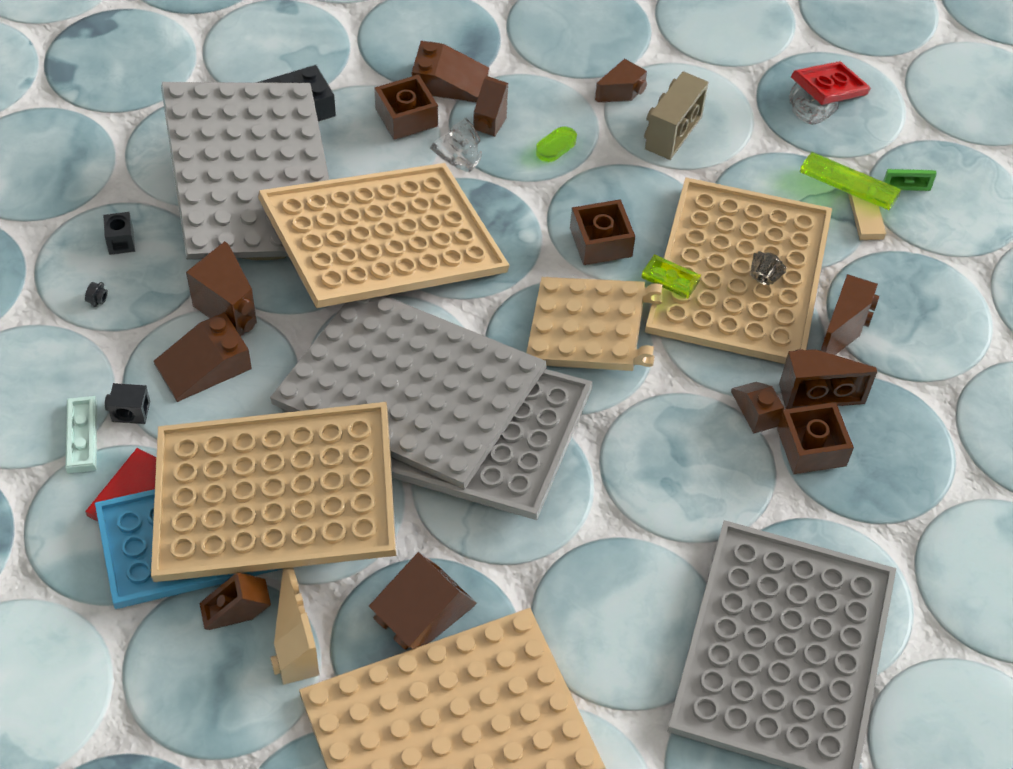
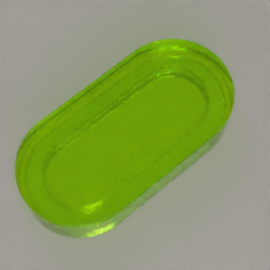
[536,126,577,162]

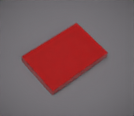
[791,61,871,105]
[85,448,157,522]

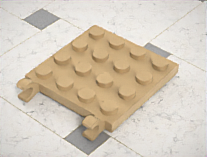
[526,277,663,371]

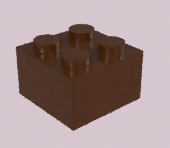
[374,74,438,140]
[570,199,636,265]
[777,402,854,475]

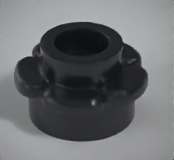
[85,282,108,307]

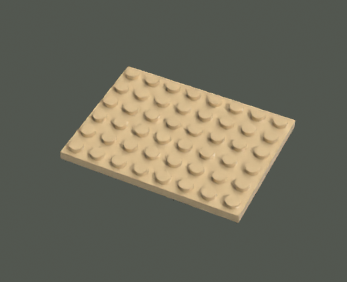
[258,163,510,308]
[645,177,832,364]
[151,402,397,582]
[299,608,606,769]

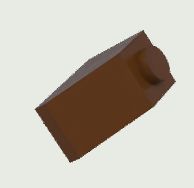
[595,58,647,102]
[473,76,508,137]
[731,382,784,434]
[199,572,271,630]

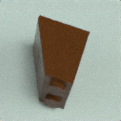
[186,241,257,336]
[369,552,477,650]

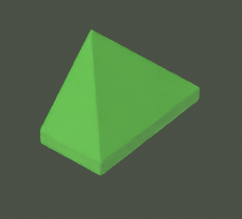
[882,169,937,191]

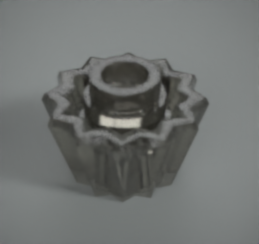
[750,251,786,285]

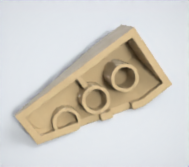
[270,567,320,685]

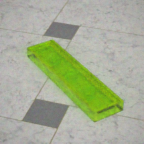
[800,152,901,211]

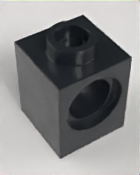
[103,212,135,255]
[105,383,151,424]

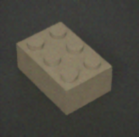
[644,71,709,160]

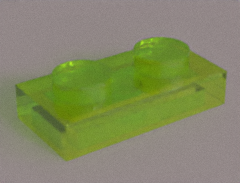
[641,254,701,299]

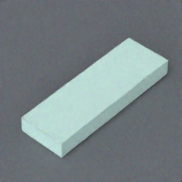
[65,396,97,474]

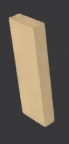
[846,179,886,240]

